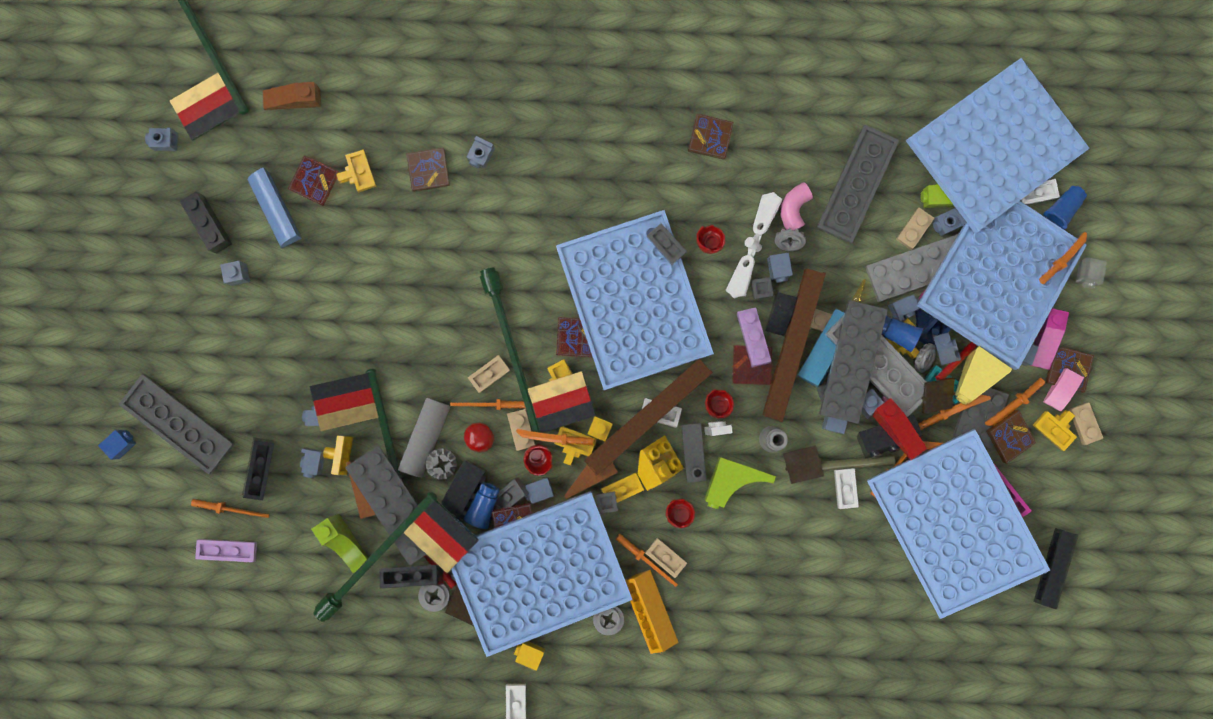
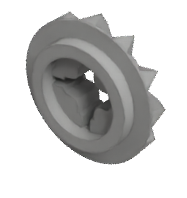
[775,227,806,251]
[914,343,936,373]
[426,448,457,479]
[418,584,450,612]
[593,606,624,635]

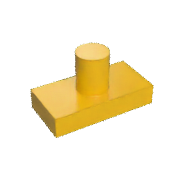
[323,435,353,475]

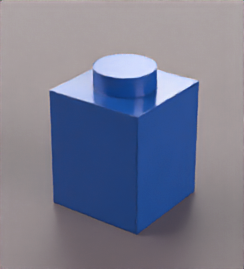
[98,430,136,460]

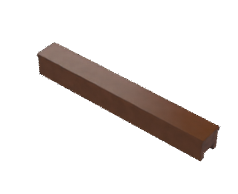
[762,269,826,422]
[584,359,713,476]

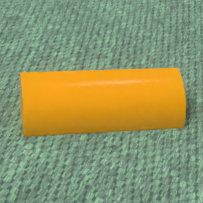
[625,570,679,654]

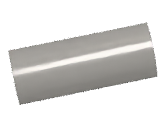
[398,398,451,478]

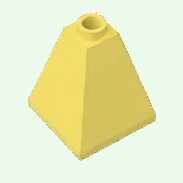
[955,346,1012,405]

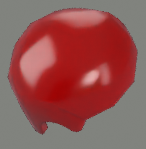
[696,225,725,254]
[705,389,734,419]
[464,422,494,453]
[523,444,552,476]
[665,499,695,528]

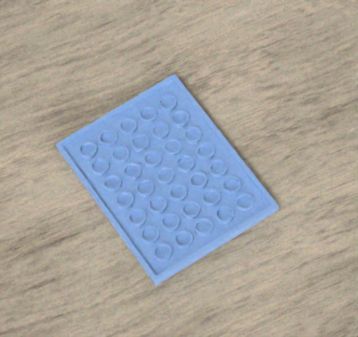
[906,58,1089,233]
[917,201,1086,370]
[556,210,714,391]
[867,429,1050,619]
[451,491,633,657]

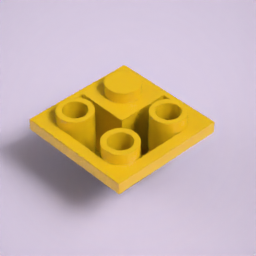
[638,436,684,491]

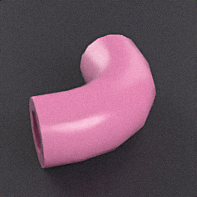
[781,182,813,230]

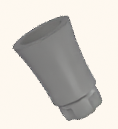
[759,426,788,453]

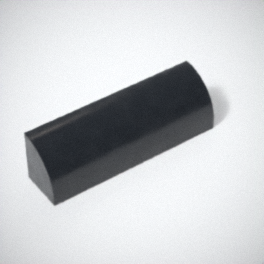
[1033,528,1079,609]

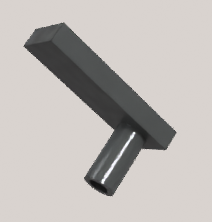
[681,423,706,483]

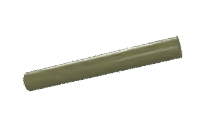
[821,455,895,471]

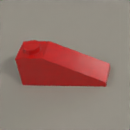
[873,398,927,461]

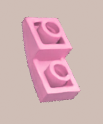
[1043,368,1084,411]

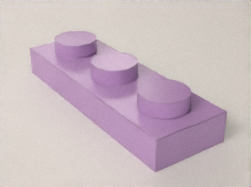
[737,308,771,367]
[195,539,257,562]

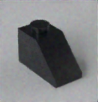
[765,292,797,336]

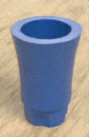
[1043,186,1087,230]
[881,316,923,352]
[463,482,499,529]

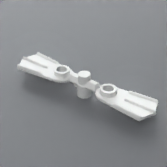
[726,192,782,298]

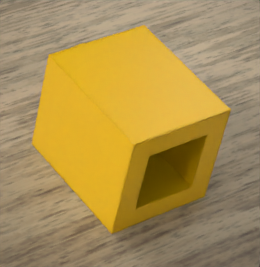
[588,417,612,441]
[514,641,545,671]

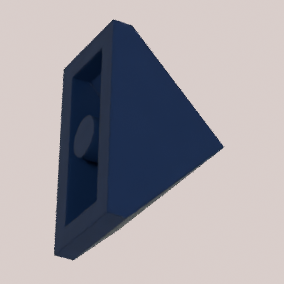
[915,308,952,346]

